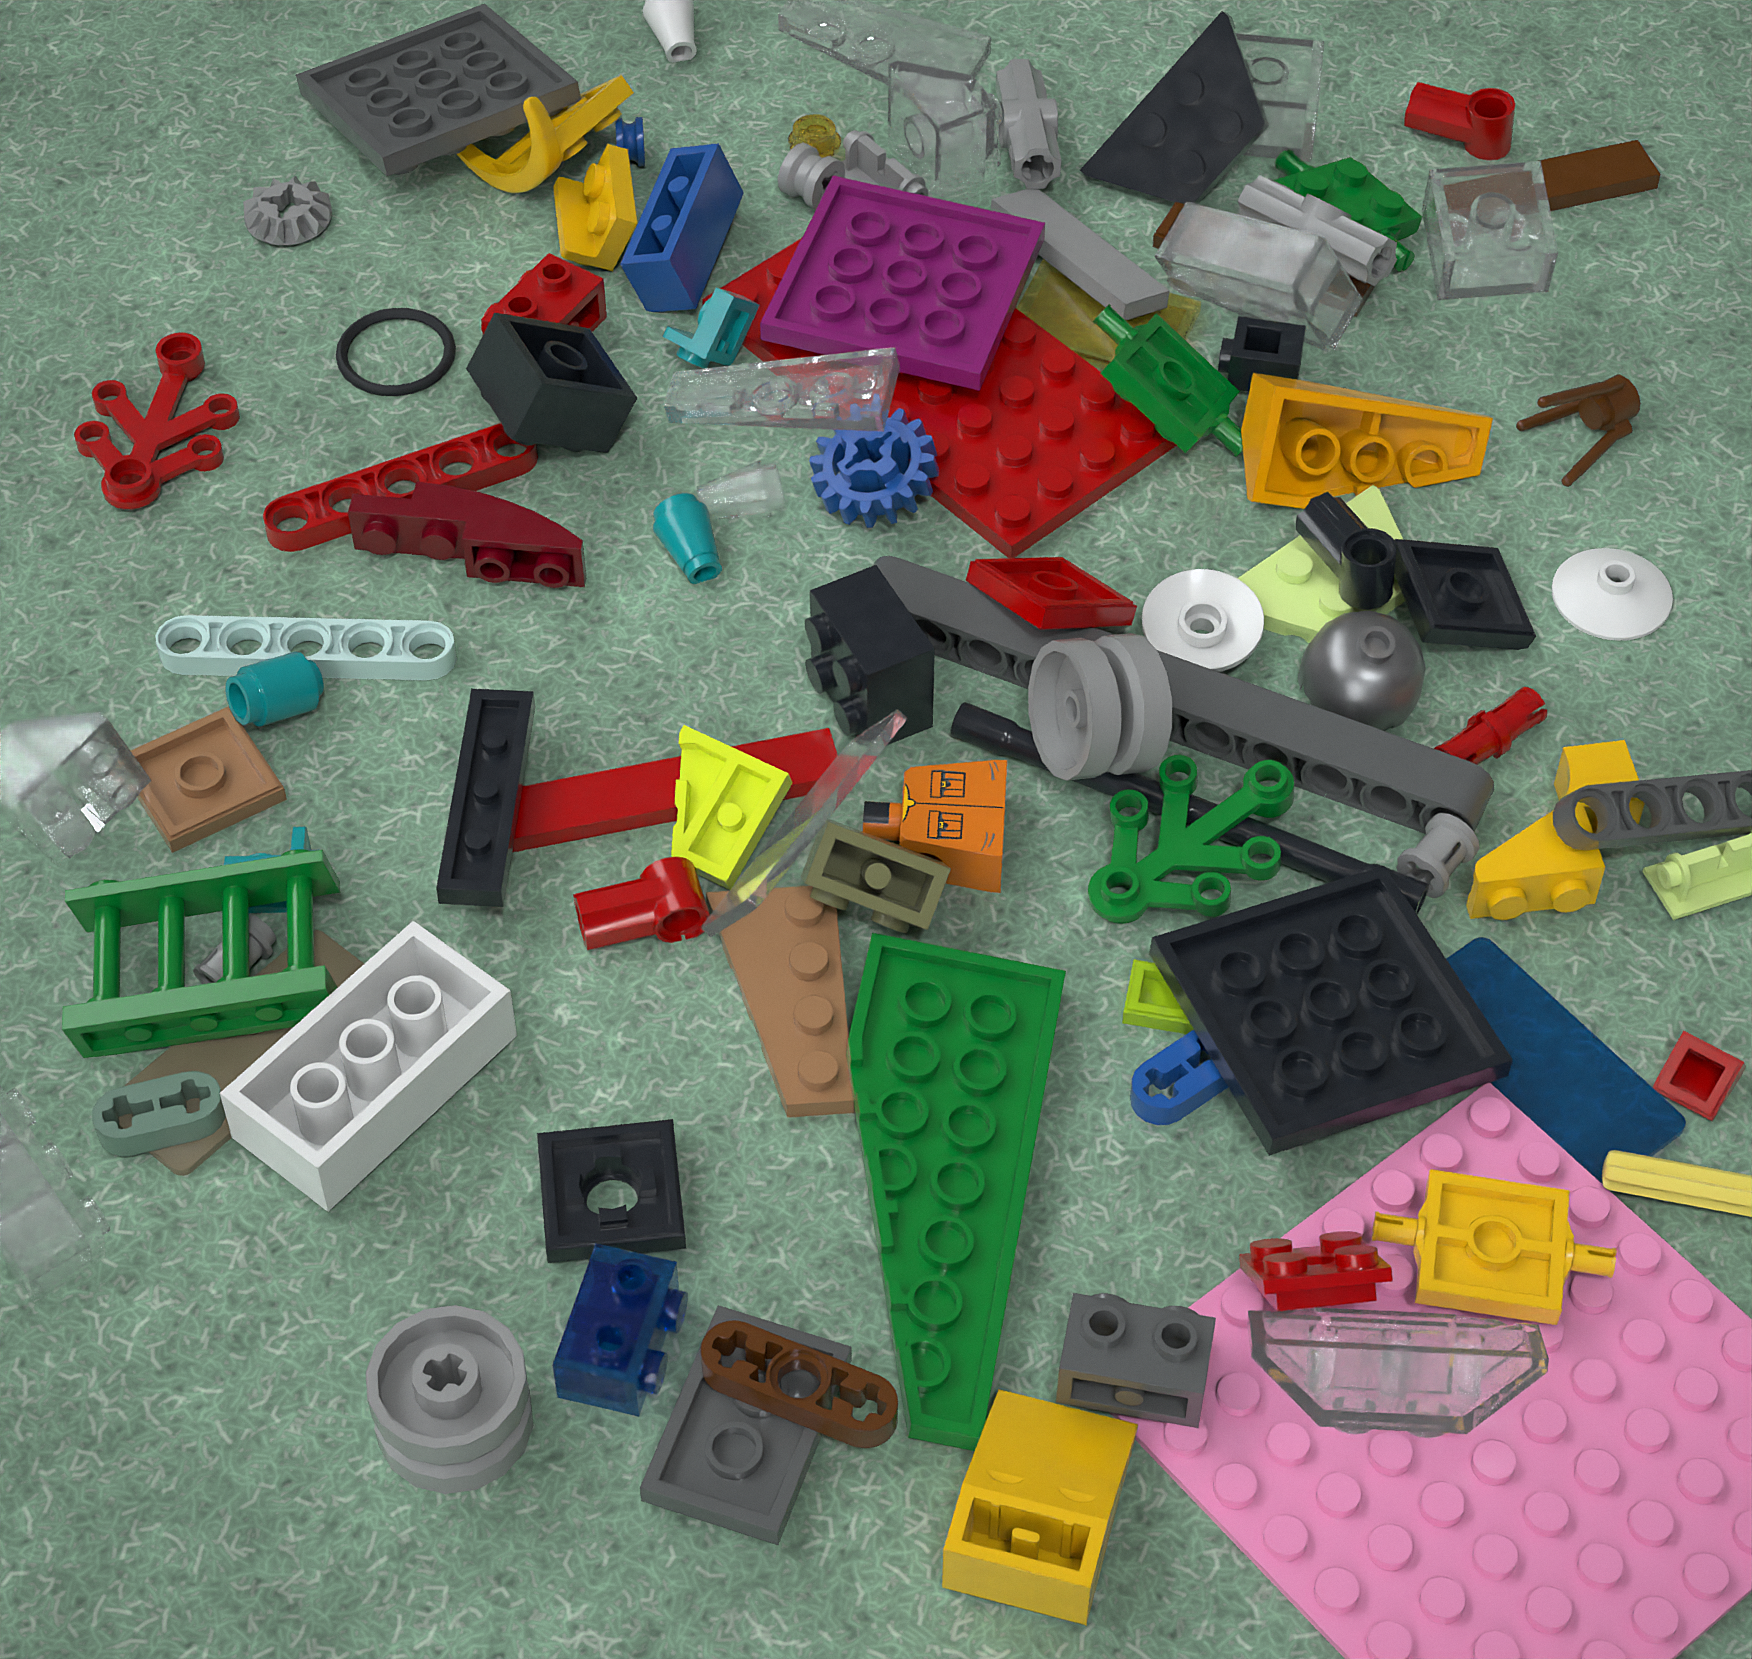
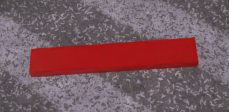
[512,728,844,853]

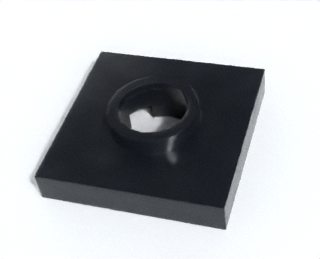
[537,1119,686,1263]

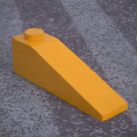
[1241,373,1493,509]

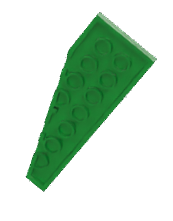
[846,933,1066,1451]

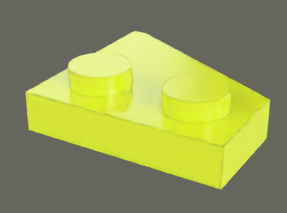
[671,725,793,890]

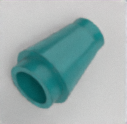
[653,493,722,584]

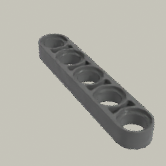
[1553,770,1752,850]

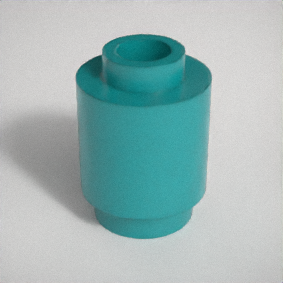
[225,651,324,727]

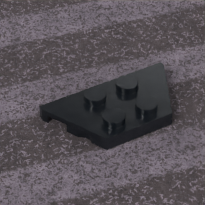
[1080,11,1269,207]

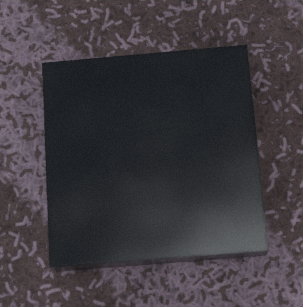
[1394,539,1536,650]

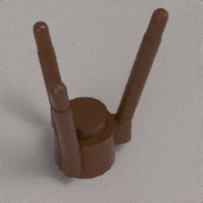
[1516,374,1641,487]

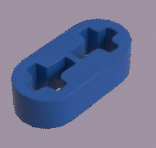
[1130,1030,1228,1125]

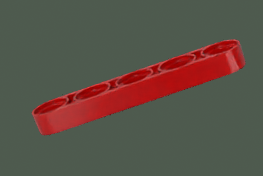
[263,423,538,552]

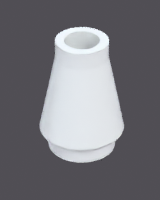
[643,0,697,63]

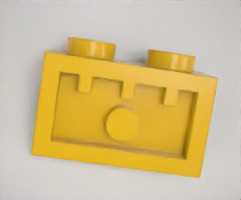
[553,144,638,271]

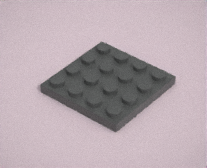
[296,3,581,177]

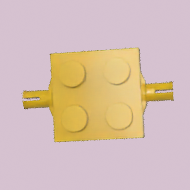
[1371,1169,1616,1325]

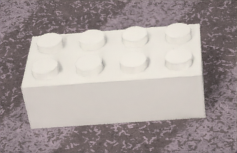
[220,921,517,1212]

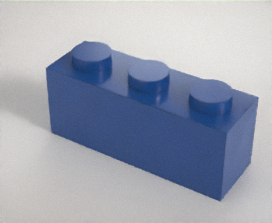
[620,143,744,312]

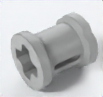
[1396,813,1479,898]

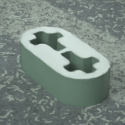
[92,1071,226,1156]

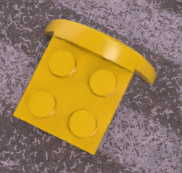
[457,75,634,193]

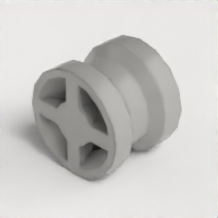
[778,142,845,210]

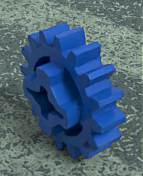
[809,405,939,528]

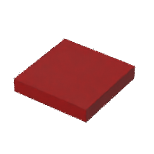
[966,557,1137,630]

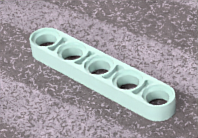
[155,615,457,680]

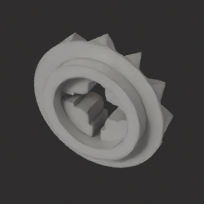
[243,176,332,245]

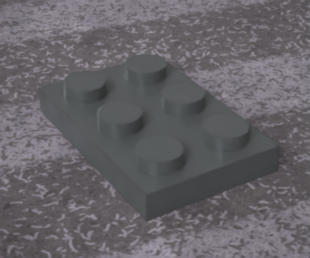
[640,1305,852,1545]

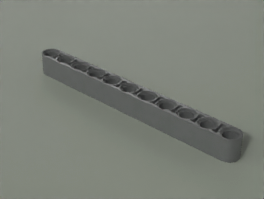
[872,556,1494,844]

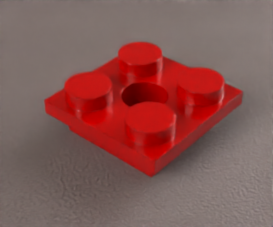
[1239,1231,1393,1311]

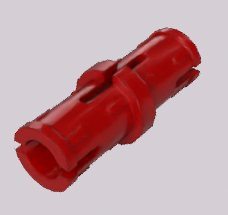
[1434,687,1548,765]

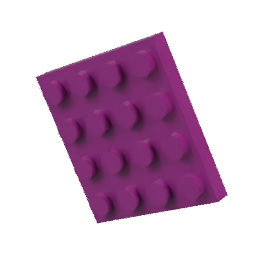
[760,175,1045,391]

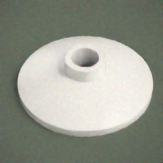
[1552,548,1673,641]
[1142,569,1264,672]

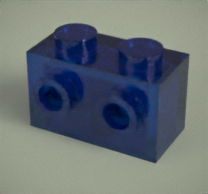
[552,1243,688,1417]

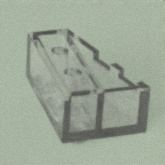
[1154,201,1363,354]

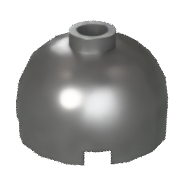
[1298,611,1426,730]

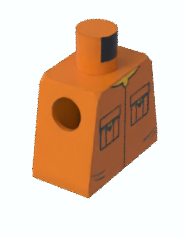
[863,760,1007,893]

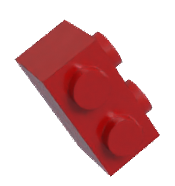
[481,253,607,334]

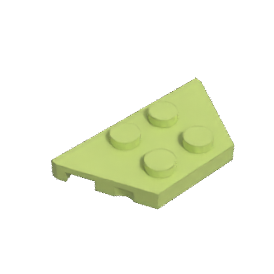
[1237,485,1405,643]

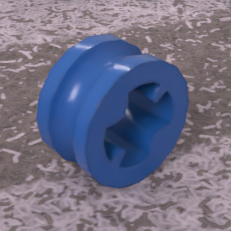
[615,117,645,166]

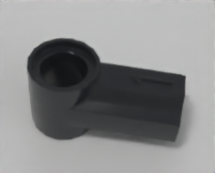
[1296,492,1397,610]

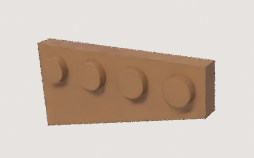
[706,886,854,1118]

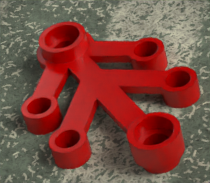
[74,332,240,509]

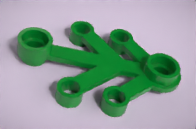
[1088,755,1294,924]

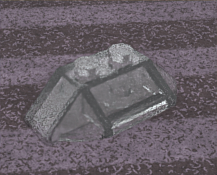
[1247,1307,1549,1438]

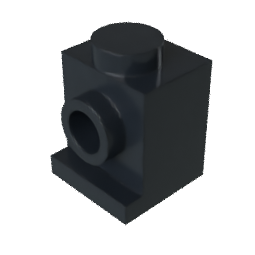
[1218,316,1306,392]

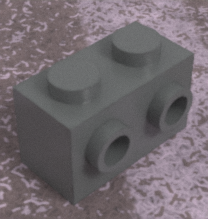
[1056,1293,1216,1428]

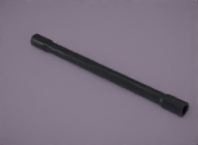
[951,702,1429,915]

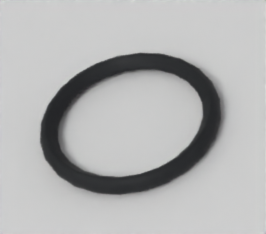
[336,308,456,396]

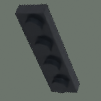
[436,688,535,907]

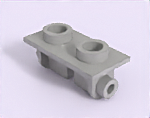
[842,130,935,198]

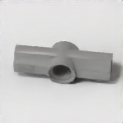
[995,59,1061,189]
[1238,175,1397,286]

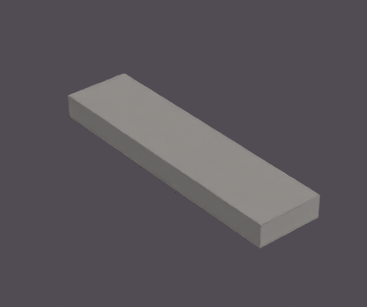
[990,189,1170,320]

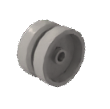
[1028,633,1172,781]
[366,1305,534,1494]

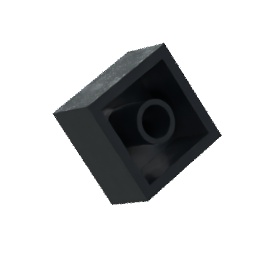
[466,313,637,453]
[804,565,935,753]

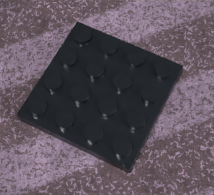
[1149,866,1513,1156]

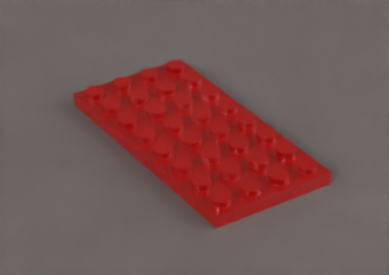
[702,238,1177,558]

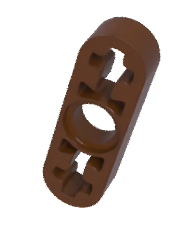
[701,1320,898,1448]

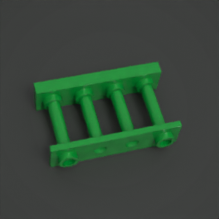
[62,849,340,1058]

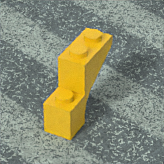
[1466,740,1645,920]

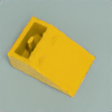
[942,1389,1138,1625]

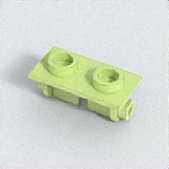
[1643,831,1752,920]

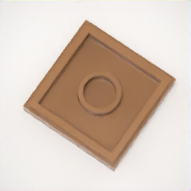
[116,706,287,853]

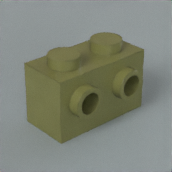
[801,817,951,933]

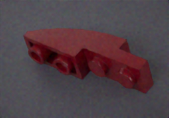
[348,482,587,588]

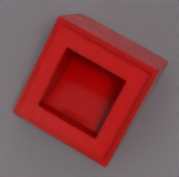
[1651,1030,1746,1122]

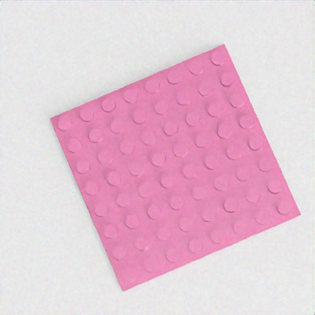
[1109,1082,1752,1659]

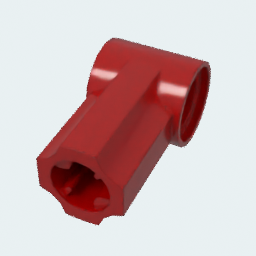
[1404,82,1516,160]
[573,856,711,950]

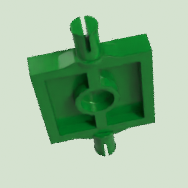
[1273,149,1423,272]
[1092,304,1243,457]

